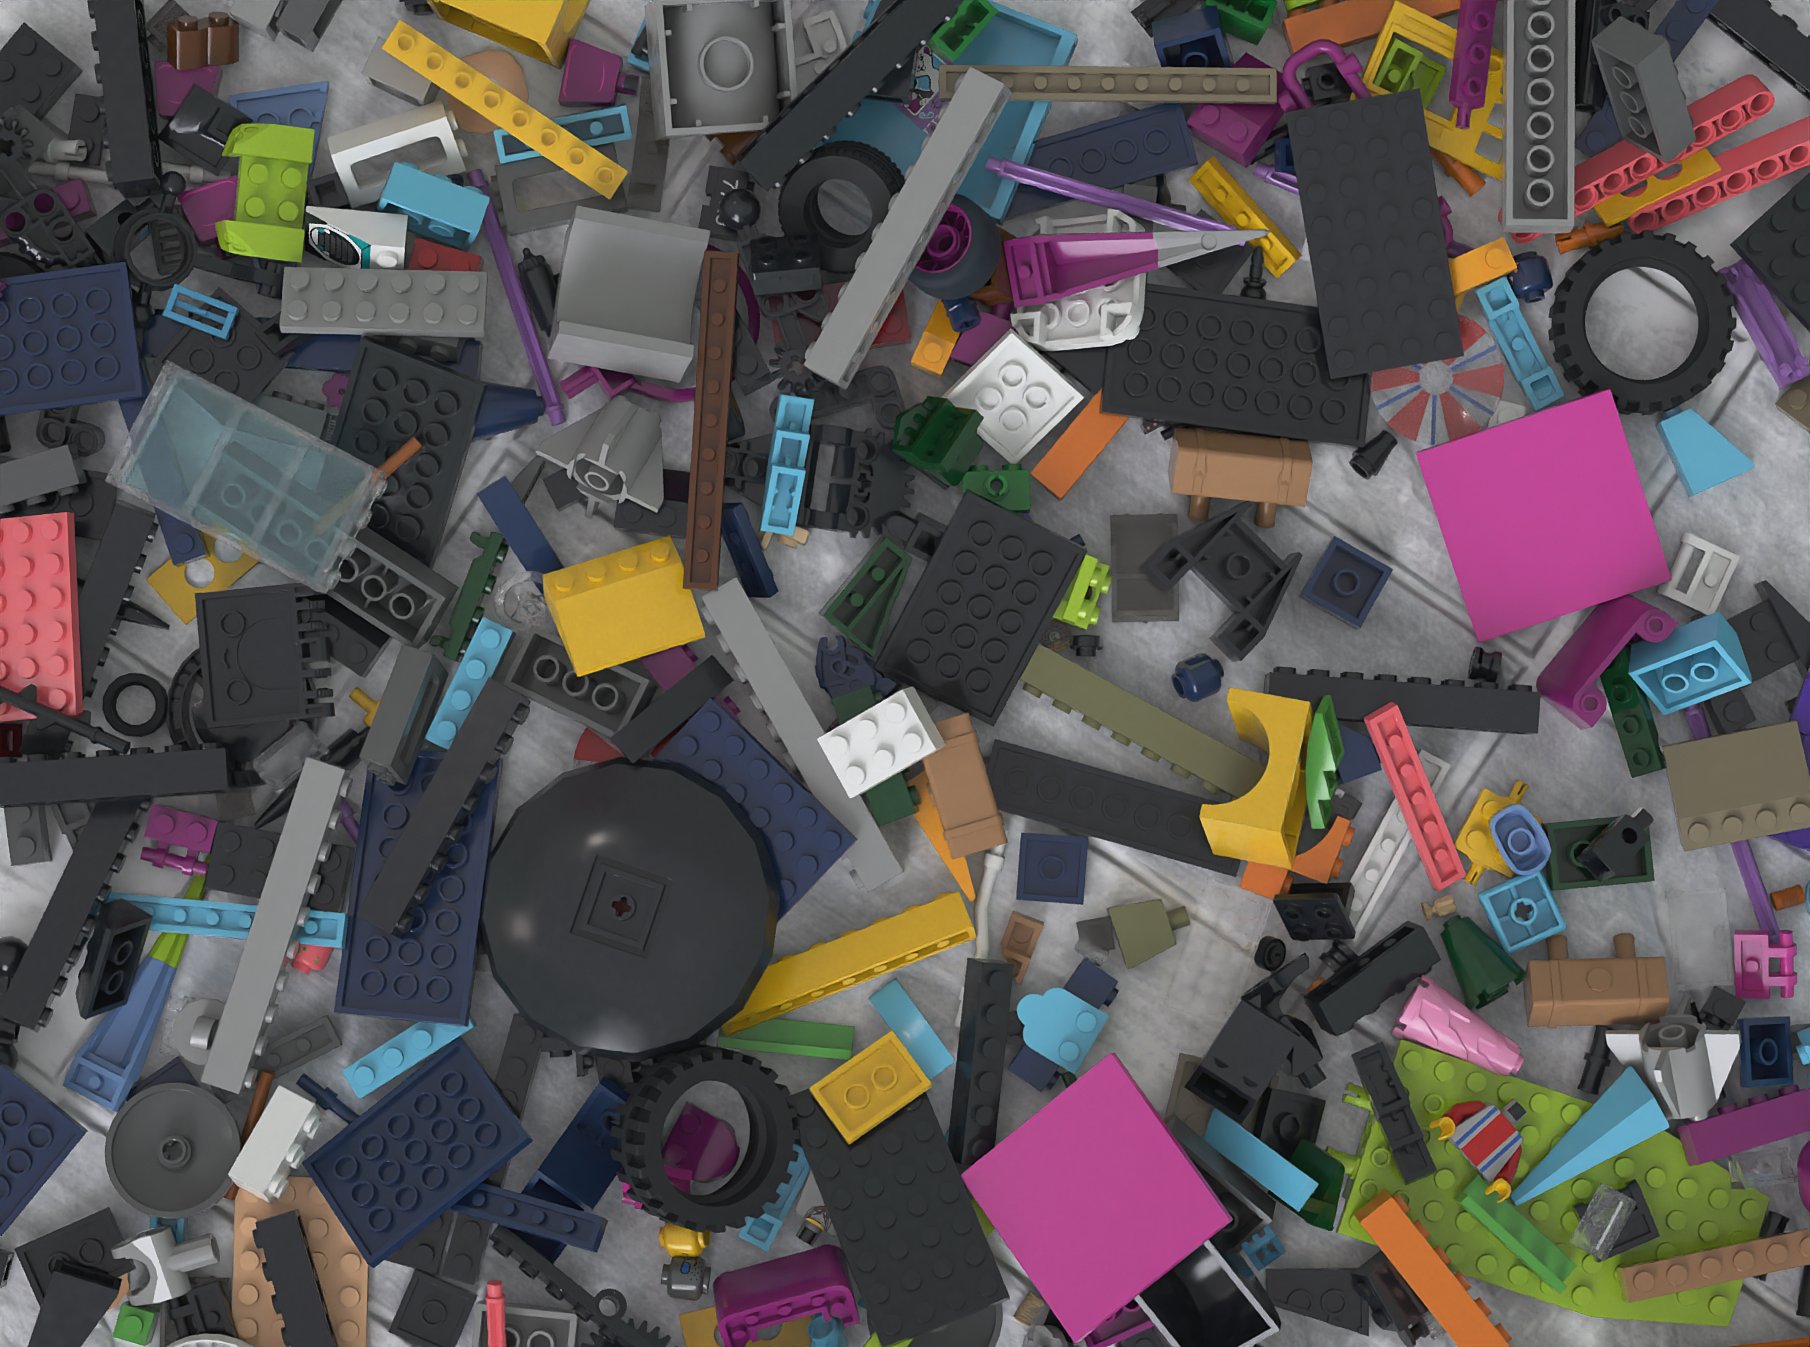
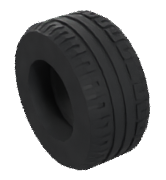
[778,140,905,274]

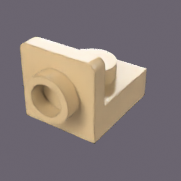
[757,526,810,551]

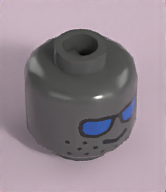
[661,1256,711,1301]

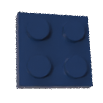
[1016,833,1088,905]

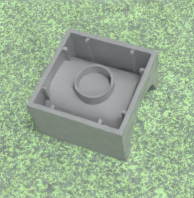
[644,0,798,140]
[547,206,710,383]

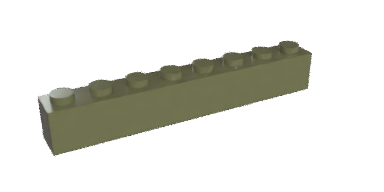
[1019,644,1266,802]

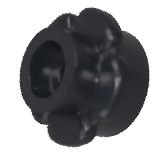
[1069,635,1103,657]

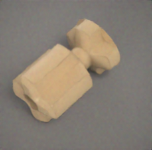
[1421,894,1457,921]

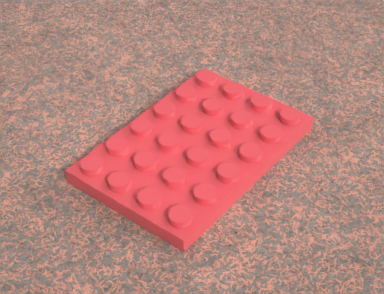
[0,512,83,723]

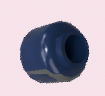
[1172,653,1224,702]

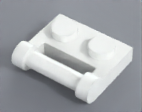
[1656,532,1740,616]

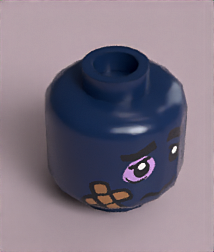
[1506,251,1553,303]

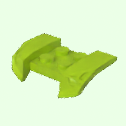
[215,123,315,263]

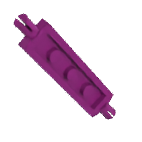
[1448,0,1497,130]

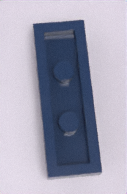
[722,503,779,598]

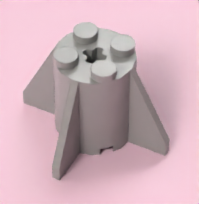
[536,395,664,519]
[1605,995,1742,1121]

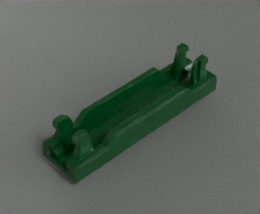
[429,531,509,662]
[1600,644,1666,778]

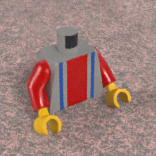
[1429,1099,1527,1203]

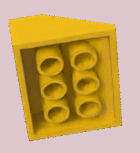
[543,536,705,677]

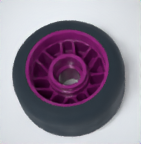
[908,194,1001,300]

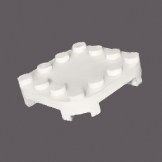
[1010,209,1146,352]

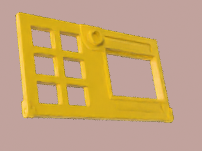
[1349,0,1576,182]

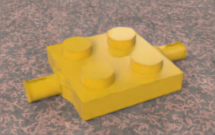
[1453,780,1543,887]

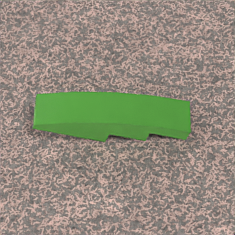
[1305,695,1345,829]

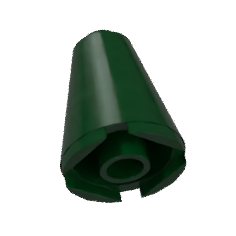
[1440,915,1527,1011]

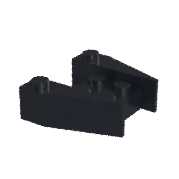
[1138,501,1303,662]
[1690,580,1810,735]

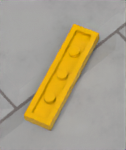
[1188,156,1303,279]

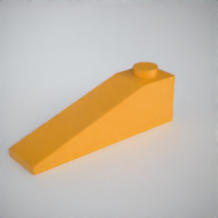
[1448,237,1517,297]
[910,299,976,379]
[908,770,976,902]

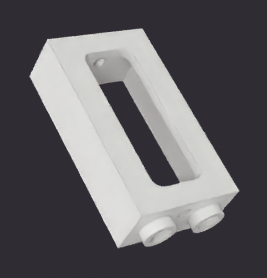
[327,99,469,209]

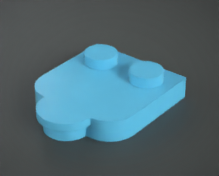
[1017,987,1109,1074]

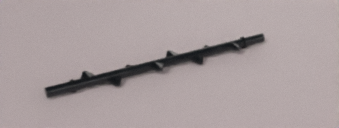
[0,684,131,755]

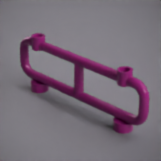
[1277,39,1453,250]

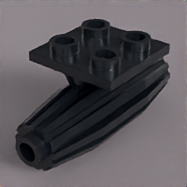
[1575,0,1650,113]

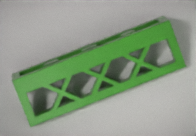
[716,1018,855,1060]
[1453,1173,1577,1294]

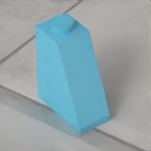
[1655,406,1755,498]

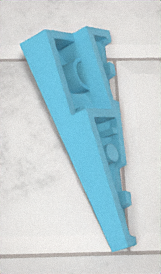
[1509,1066,1670,1206]

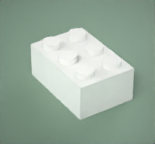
[817,686,946,799]
[228,1085,323,1204]

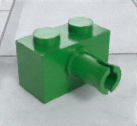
[926,0,999,62]
[1200,0,1278,46]
[962,464,1031,513]

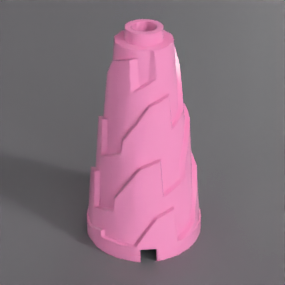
[1390,974,1525,1077]

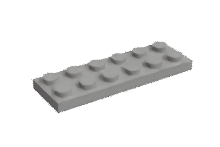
[280,267,488,338]

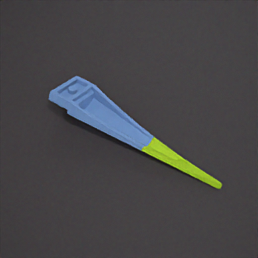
[63,854,211,1112]

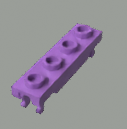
[1716,259,1810,389]

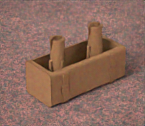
[1168,427,1313,528]
[922,712,1008,860]
[1523,933,1669,1028]

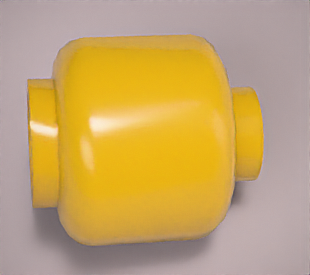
[659,1222,711,1258]

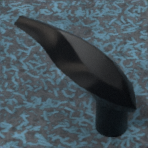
[1156,174,1186,212]

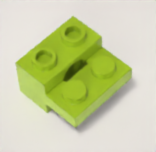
[1372,38,1447,110]
[1052,555,1113,631]

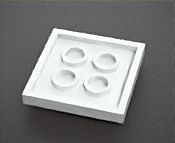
[941,329,1084,464]

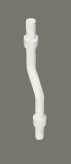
[28,160,232,185]
[954,830,1009,1028]

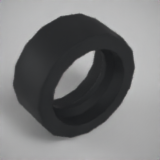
[102,673,168,737]

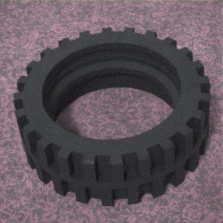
[1548,230,1737,416]
[611,1044,800,1233]

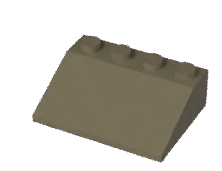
[1662,720,1810,851]

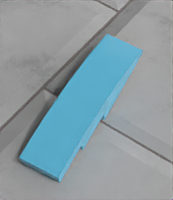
[760,392,814,536]

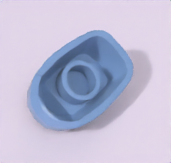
[1488,804,1552,875]

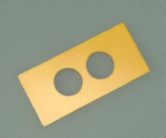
[1593,148,1721,228]
[146,520,267,625]
[679,1306,812,1347]

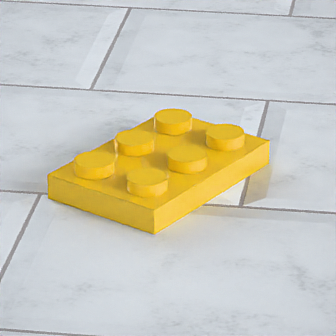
[809,1030,932,1145]

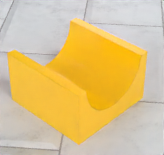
[426,0,591,70]
[1199,687,1314,869]

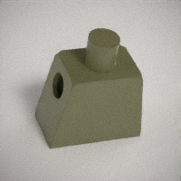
[1106,899,1191,970]

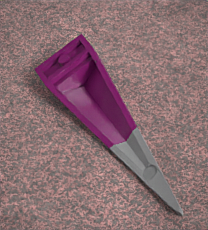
[1003,229,1271,308]

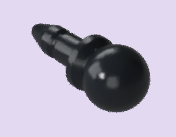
[1240,245,1267,300]

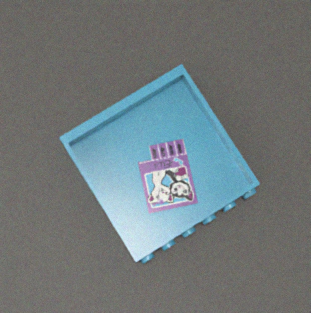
[814,0,1078,226]

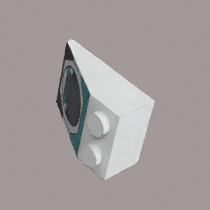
[305,206,408,270]

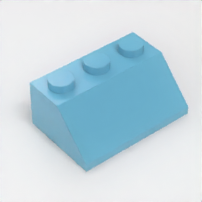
[374,162,490,252]
[1628,611,1752,716]

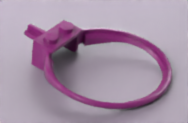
[559,244,760,403]

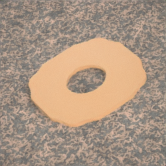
[445,50,529,134]

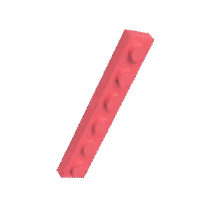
[1363,702,1466,892]

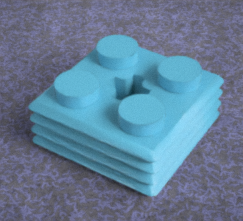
[1478,869,1567,955]

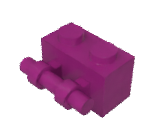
[140,804,224,876]

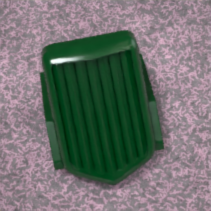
[892,396,984,486]
[1267,1139,1345,1231]

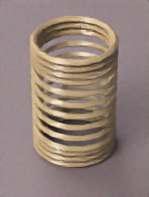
[1013,1291,1045,1327]

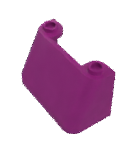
[1536,594,1679,730]
[713,1244,861,1347]

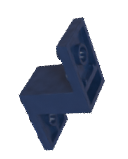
[494,1076,630,1264]

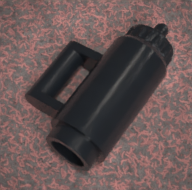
[518,248,560,338]

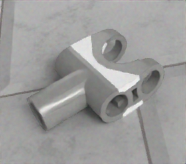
[111,1225,220,1306]

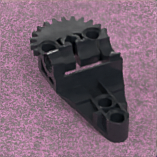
[725,424,915,538]

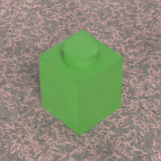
[112,1301,160,1346]

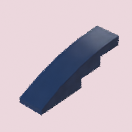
[476,475,565,599]

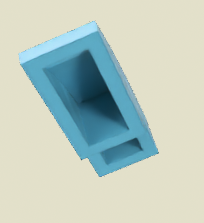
[869,978,956,1081]

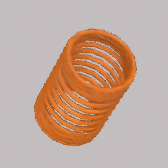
[1770,884,1805,911]

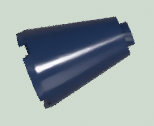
[471,382,544,443]

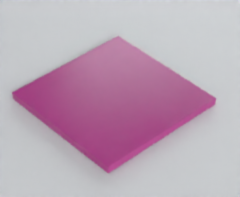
[1415,388,1672,643]
[960,1053,1233,1343]

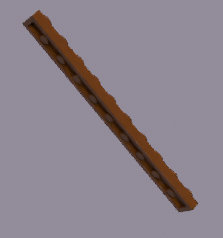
[683,251,740,591]

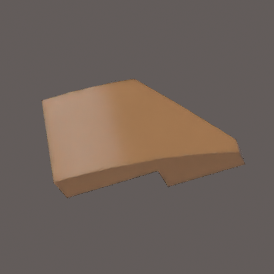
[1000,911,1044,985]

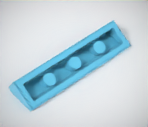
[1203,1108,1319,1212]

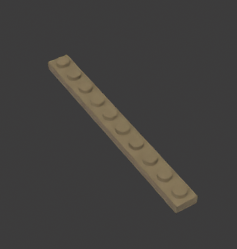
[939,65,1277,104]

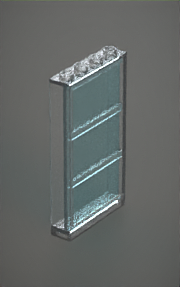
[105,360,388,594]

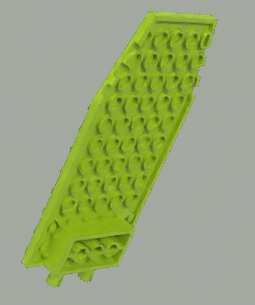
[1325,1039,1770,1327]

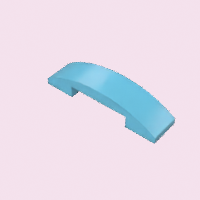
[1475,276,1565,411]
[738,1139,810,1252]

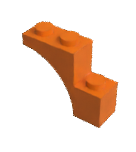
[1239,814,1356,900]

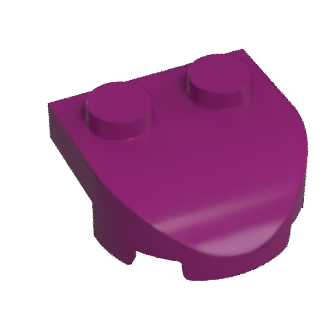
[661,1102,740,1183]

